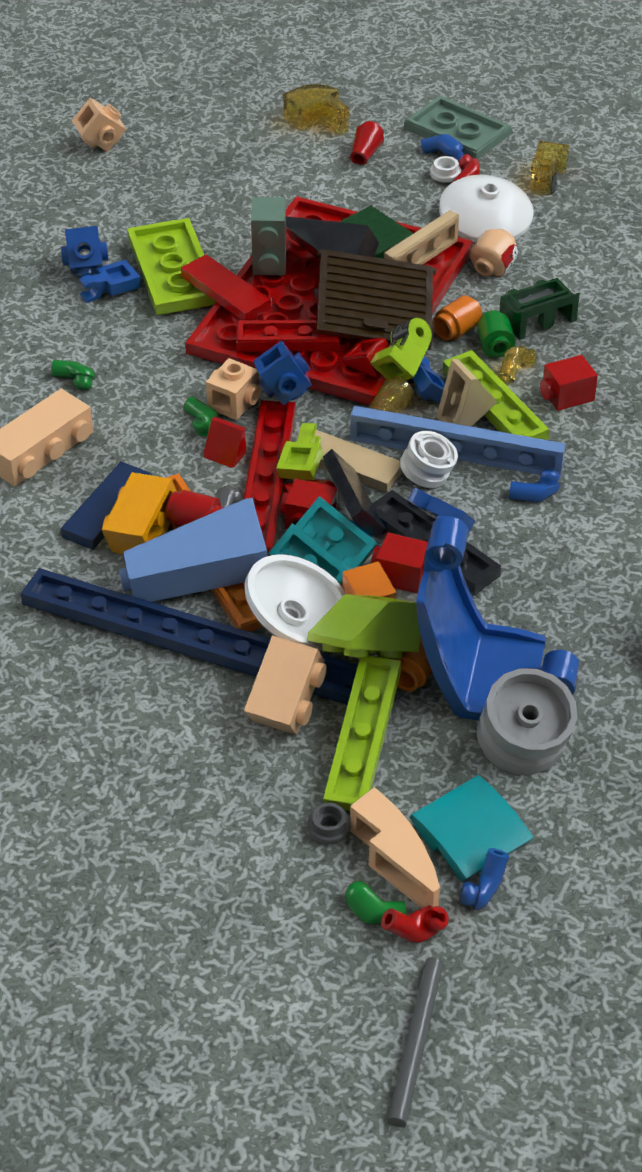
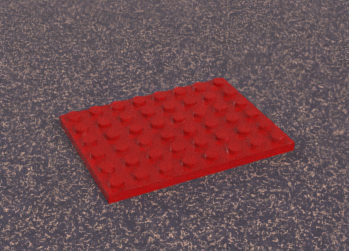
[185,196,473,407]

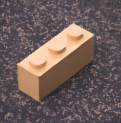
[0,388,93,487]

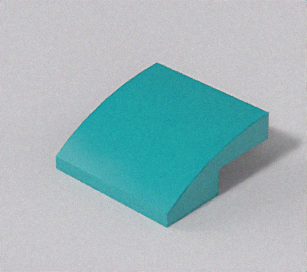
[269,496,379,586]
[409,775,534,883]

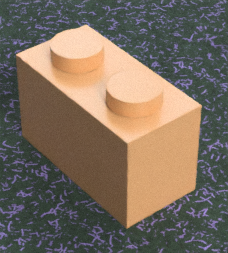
[244,635,327,735]

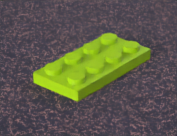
[127,218,216,315]

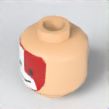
[470,229,518,277]

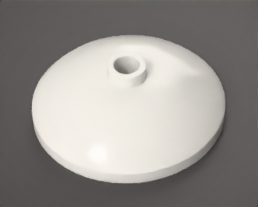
[439,175,533,243]
[245,555,346,650]

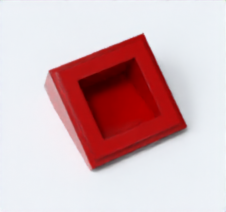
[342,338,389,377]
[204,417,246,468]

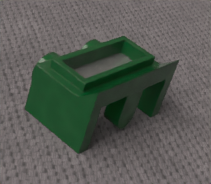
[499,278,580,340]

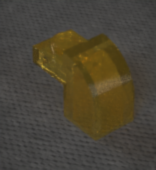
[283,84,349,136]

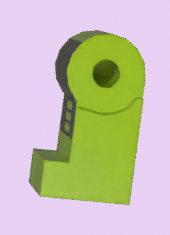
[370,317,432,386]

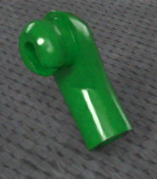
[183,396,218,437]

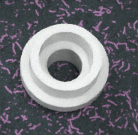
[430,156,461,183]

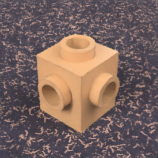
[72,98,126,151]
[206,358,261,420]

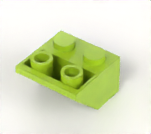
[307,594,420,659]

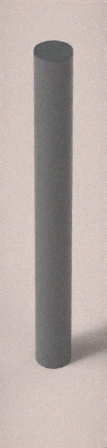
[388,957,444,1128]

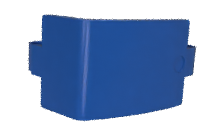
[416,516,579,721]

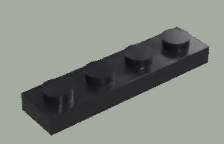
[372,490,501,595]

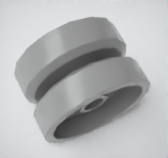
[477,668,578,775]

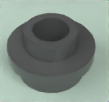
[308,803,350,844]

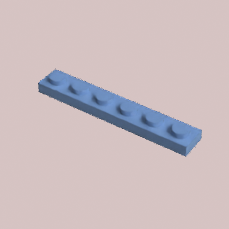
[350,406,566,478]

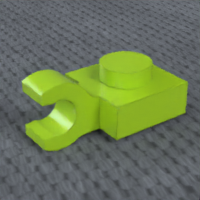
[276,423,323,480]

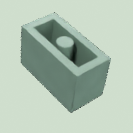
[251,197,287,275]

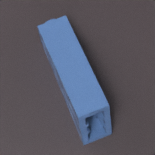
[119,497,268,602]

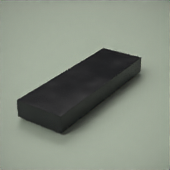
[323,449,385,538]

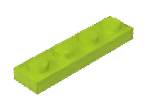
[442,350,549,440]
[323,655,402,811]

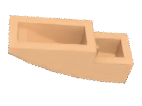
[350,787,440,908]

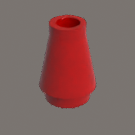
[350,121,384,165]

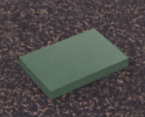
[404,95,512,159]

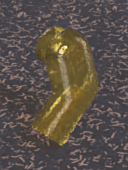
[498,345,537,383]

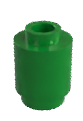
[477,310,516,357]

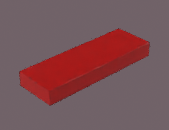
[181,254,271,320]
[236,320,340,352]

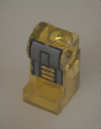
[530,140,570,196]

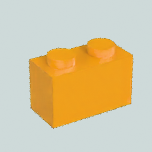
[102,472,177,555]

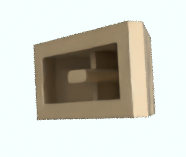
[436,358,497,426]

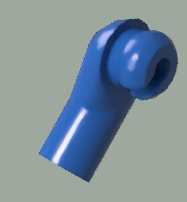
[421,134,464,162]
[509,469,561,502]
[459,848,509,910]

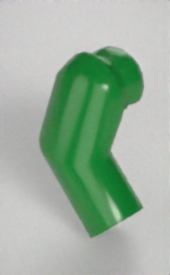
[51,359,95,390]
[345,881,406,925]

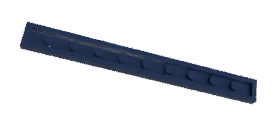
[21,568,398,705]

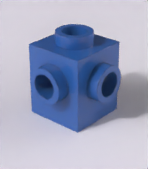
[61,226,109,278]
[253,340,312,405]

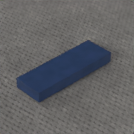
[61,461,152,550]

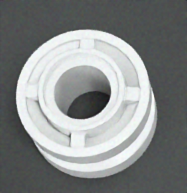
[400,431,458,488]

